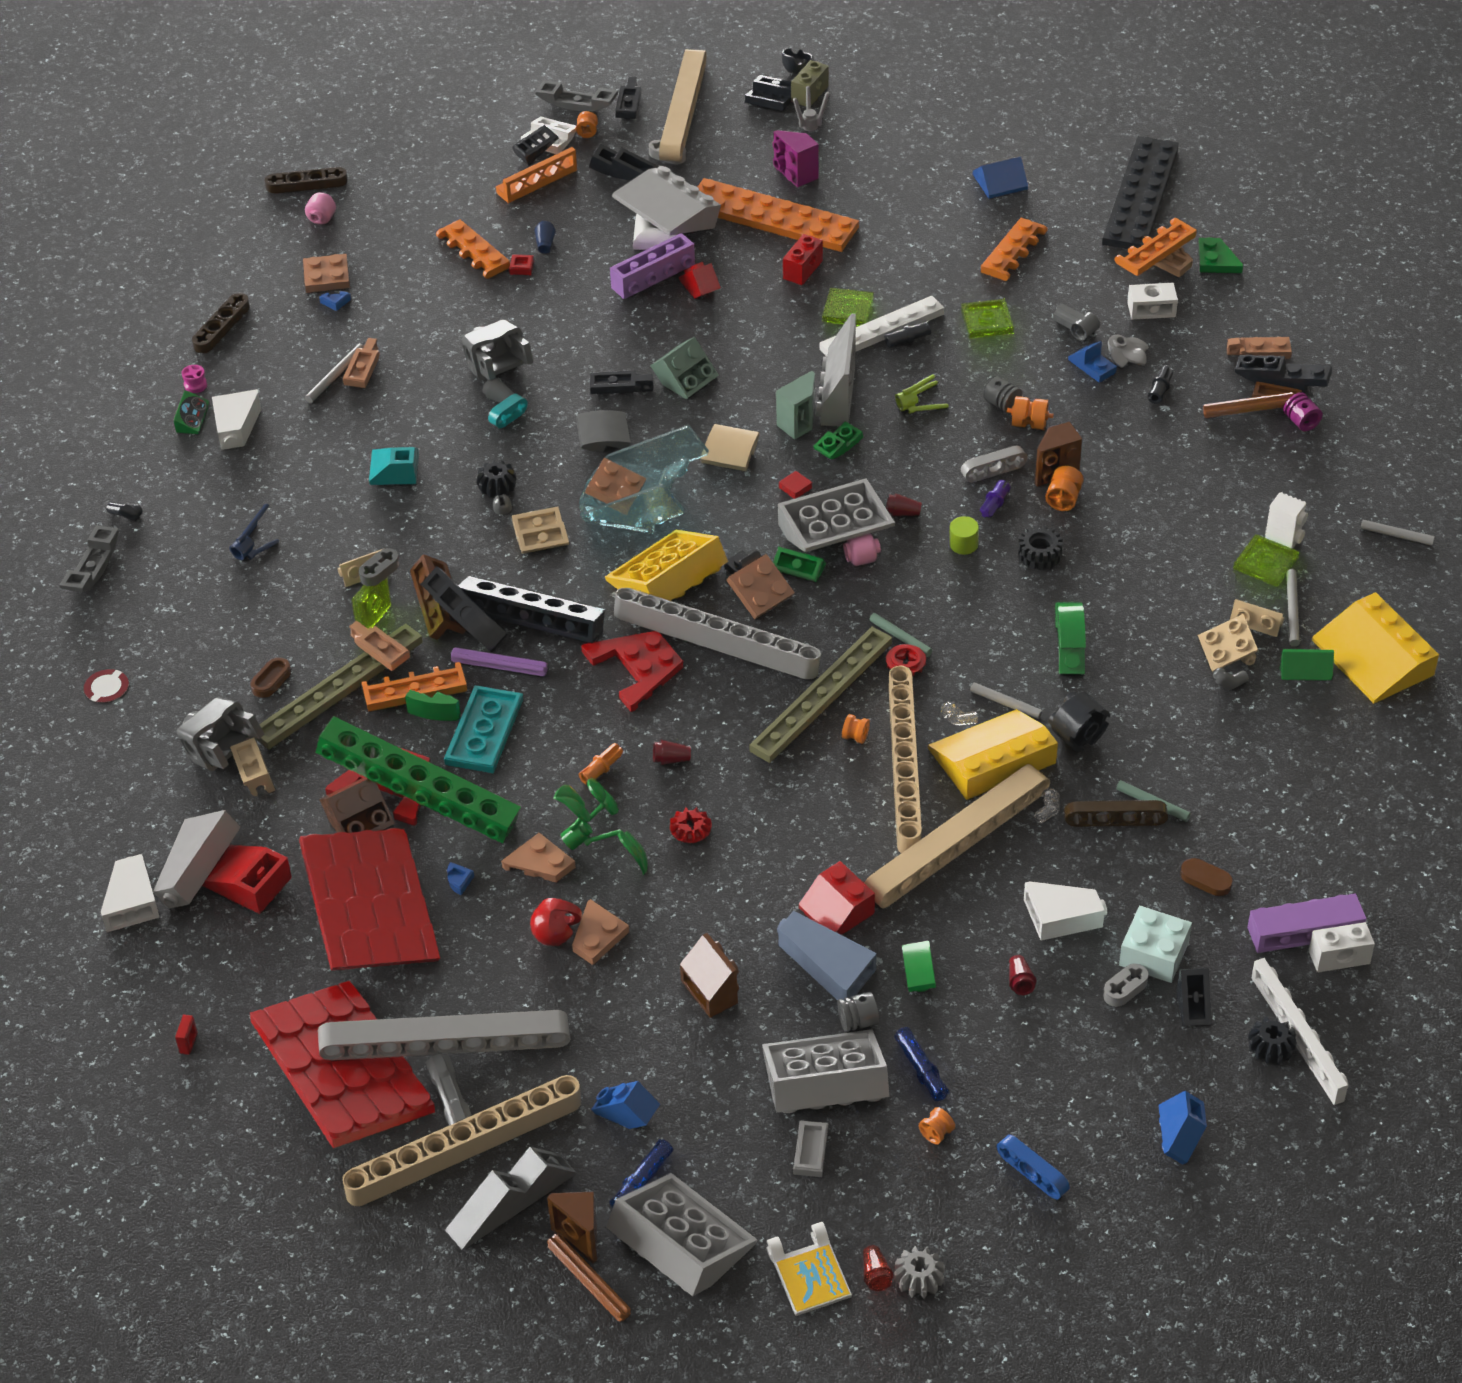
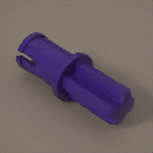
[980,480,1011,518]

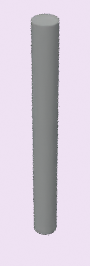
[305,343,364,403]
[1287,569,1300,646]

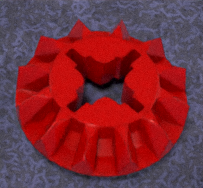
[886,644,926,676]
[670,807,712,843]

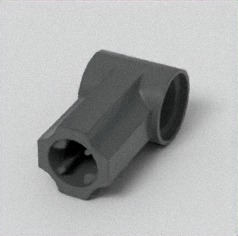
[1053,303,1100,341]

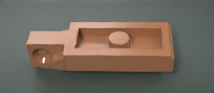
[1227,337,1292,359]
[343,338,380,388]
[350,621,410,671]

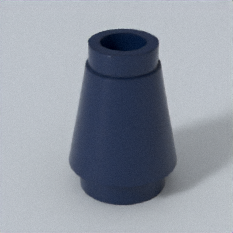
[534,221,556,254]

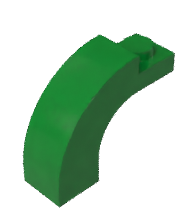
[1055,602,1086,675]

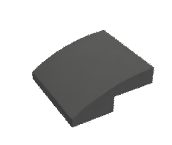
[576,410,631,452]

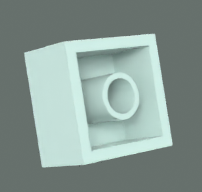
[1119,905,1192,983]

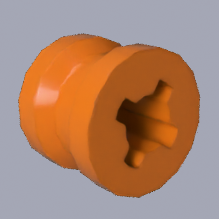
[576,111,598,138]
[842,714,870,744]
[919,1107,955,1144]

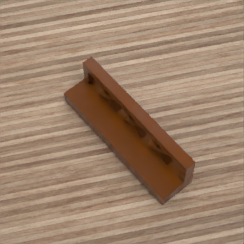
[410,554,466,640]

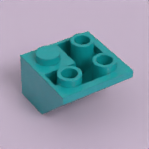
[369,447,419,485]

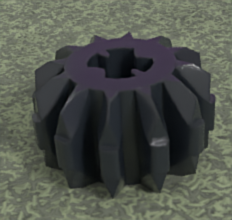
[476,460,517,498]
[1248,1016,1297,1065]

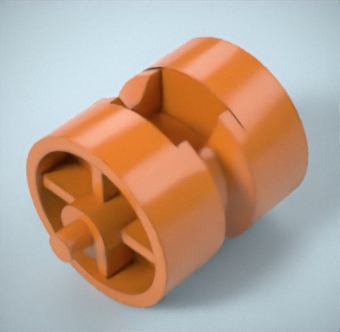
[1007,396,1054,430]
[1046,466,1084,511]

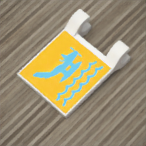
[766,1222,852,1316]

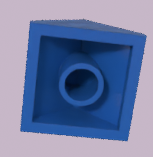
[972,157,1028,199]

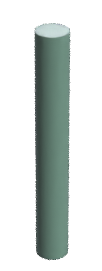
[870,613,932,657]
[1116,780,1191,822]

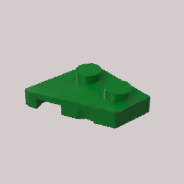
[1198,237,1243,273]

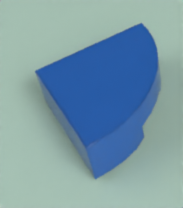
[319,291,351,311]
[447,862,474,895]

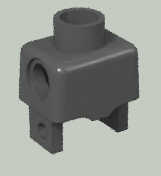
[461,319,534,380]
[177,697,265,771]

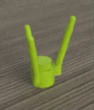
[895,374,949,414]

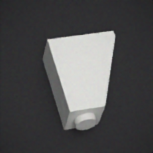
[212,389,261,450]
[101,854,159,932]
[1024,882,1107,941]

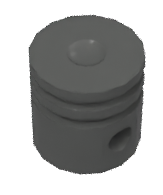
[984,376,1023,413]
[837,992,879,1032]

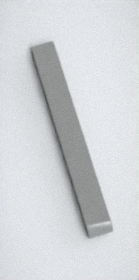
[614,588,821,679]
[318,1010,571,1060]

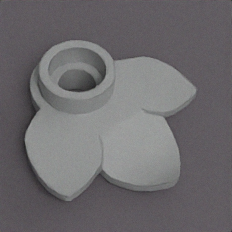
[1108,335,1149,368]

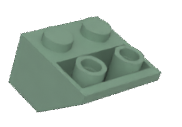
[650,337,719,399]
[776,371,815,440]

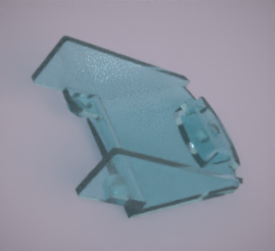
[579,425,709,534]

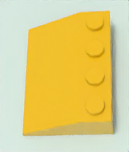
[605,529,728,601]
[1312,592,1439,703]
[928,709,1058,800]

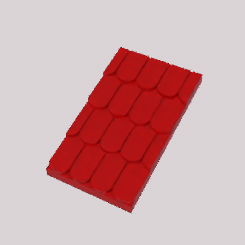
[299,828,440,971]
[250,980,435,1148]

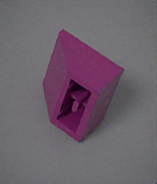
[773,130,819,187]

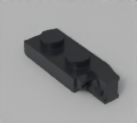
[615,76,641,119]
[590,370,654,394]

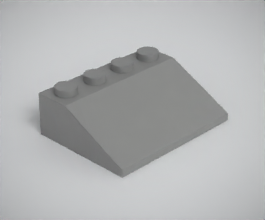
[612,166,721,235]
[817,314,856,426]
[778,478,895,552]
[762,1029,889,1113]
[606,1173,757,1296]

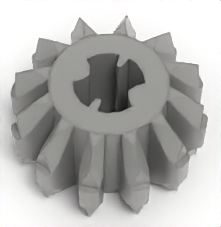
[894,1246,945,1299]

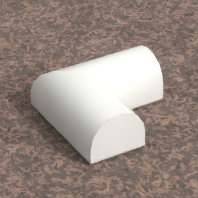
[633,214,677,250]

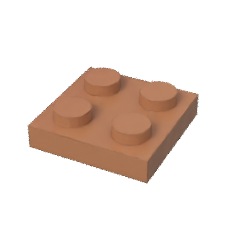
[303,254,350,293]
[585,458,647,514]
[726,554,795,619]

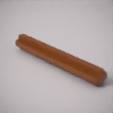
[1203,392,1294,418]
[547,1234,631,1322]

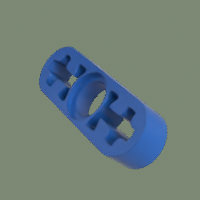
[997,1135,1070,1200]

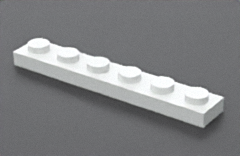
[820,296,944,357]
[1251,958,1348,1105]

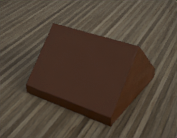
[547,1192,597,1263]

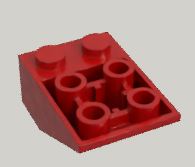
[202,845,292,914]

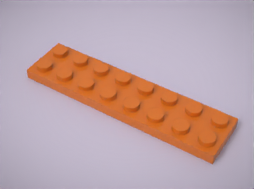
[697,178,859,252]

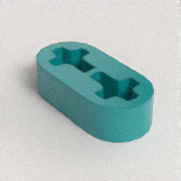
[488,394,528,428]

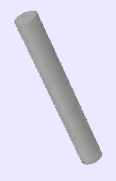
[1360,520,1435,546]
[970,682,1043,719]

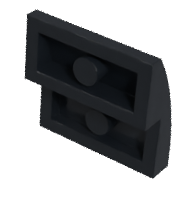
[745,75,791,111]

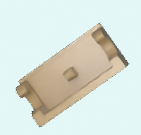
[230,737,275,796]

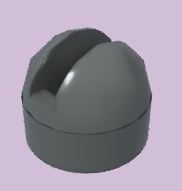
[493,494,512,515]

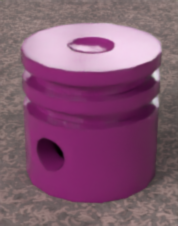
[1284,393,1323,431]

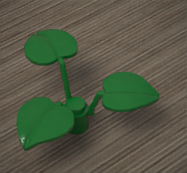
[553,778,648,875]

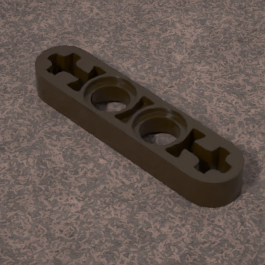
[264,167,348,193]
[192,293,250,353]
[1064,800,1168,827]

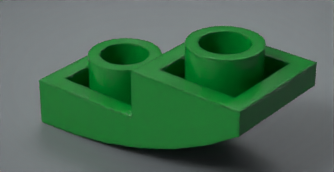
[813,421,864,460]
[405,689,461,721]
[902,941,936,992]

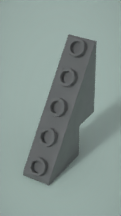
[445,1147,577,1250]

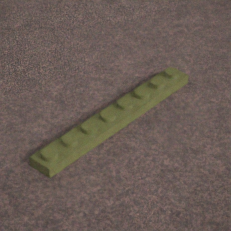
[255,624,423,750]
[749,627,892,763]

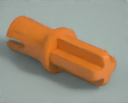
[578,743,623,785]

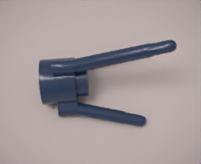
[229,503,279,560]

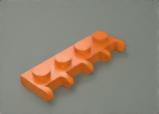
[981,218,1048,281]
[1114,218,1197,276]
[436,219,510,279]
[361,662,467,712]

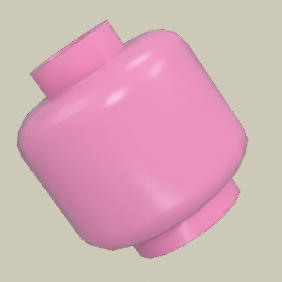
[305,193,336,225]
[843,533,881,566]

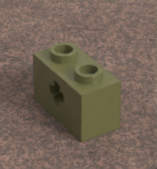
[791,60,829,106]

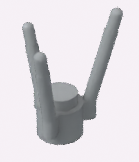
[793,86,830,131]

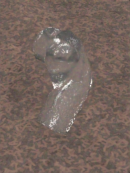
[1034,788,1060,823]

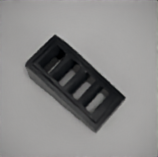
[512,125,559,166]

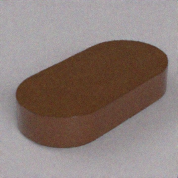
[250,658,291,698]
[1180,858,1232,896]

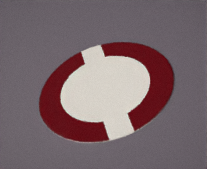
[84,669,129,702]

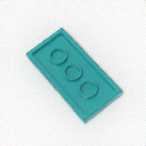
[444,685,523,773]

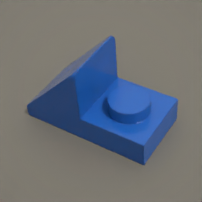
[1068,341,1117,383]

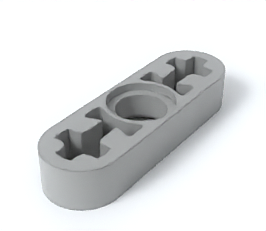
[961,446,1028,483]

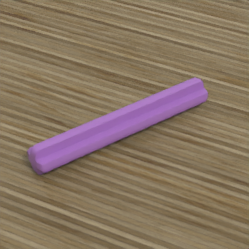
[451,647,548,676]

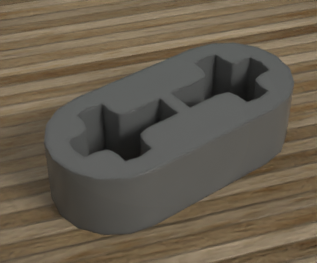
[359,548,399,586]

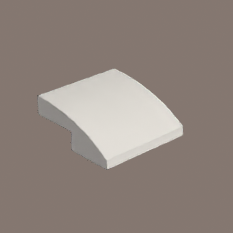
[521,117,576,154]

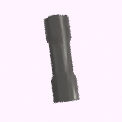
[426,1053,472,1126]

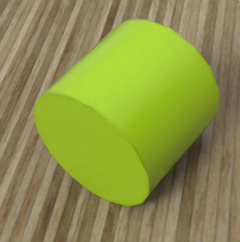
[949,516,979,555]

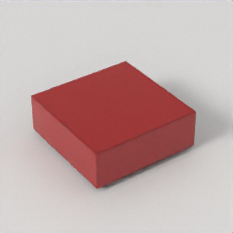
[509,255,534,275]
[779,471,812,499]
[175,1014,198,1055]

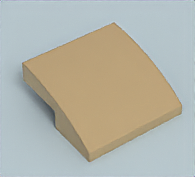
[701,424,760,471]
[512,507,569,554]

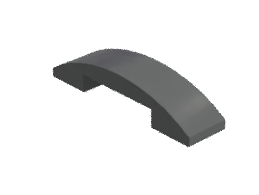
[535,80,618,111]
[59,525,119,592]

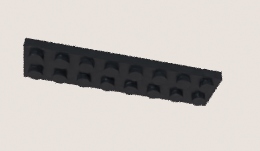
[1102,136,1179,249]

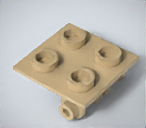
[1198,614,1258,672]

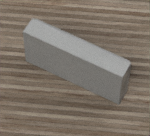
[793,1121,828,1177]

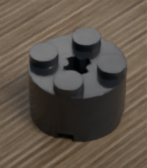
[1048,691,1110,752]

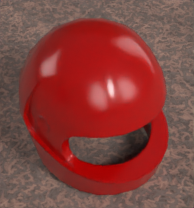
[530,898,582,946]

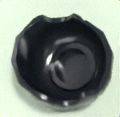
[782,47,813,74]

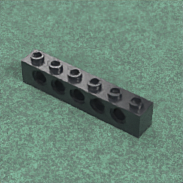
[458,576,605,643]

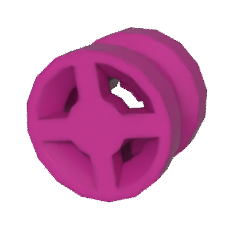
[182,365,207,393]

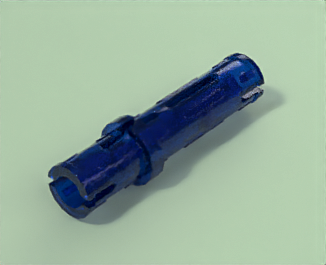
[894,1027,949,1101]
[609,1139,674,1209]

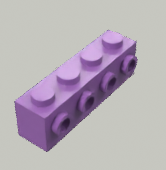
[610,233,695,299]
[1247,893,1366,953]

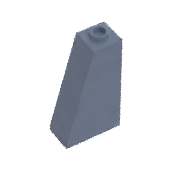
[777,911,877,1001]

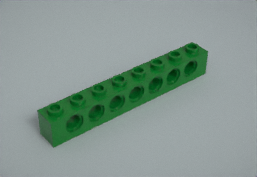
[315,716,521,844]

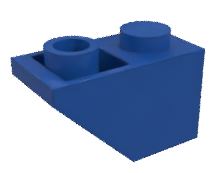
[591,1081,660,1129]
[1159,1091,1207,1165]

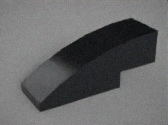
[588,144,659,181]

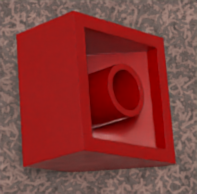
[799,861,875,935]

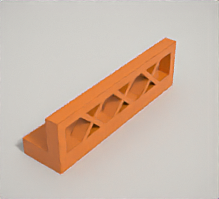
[496,147,577,203]

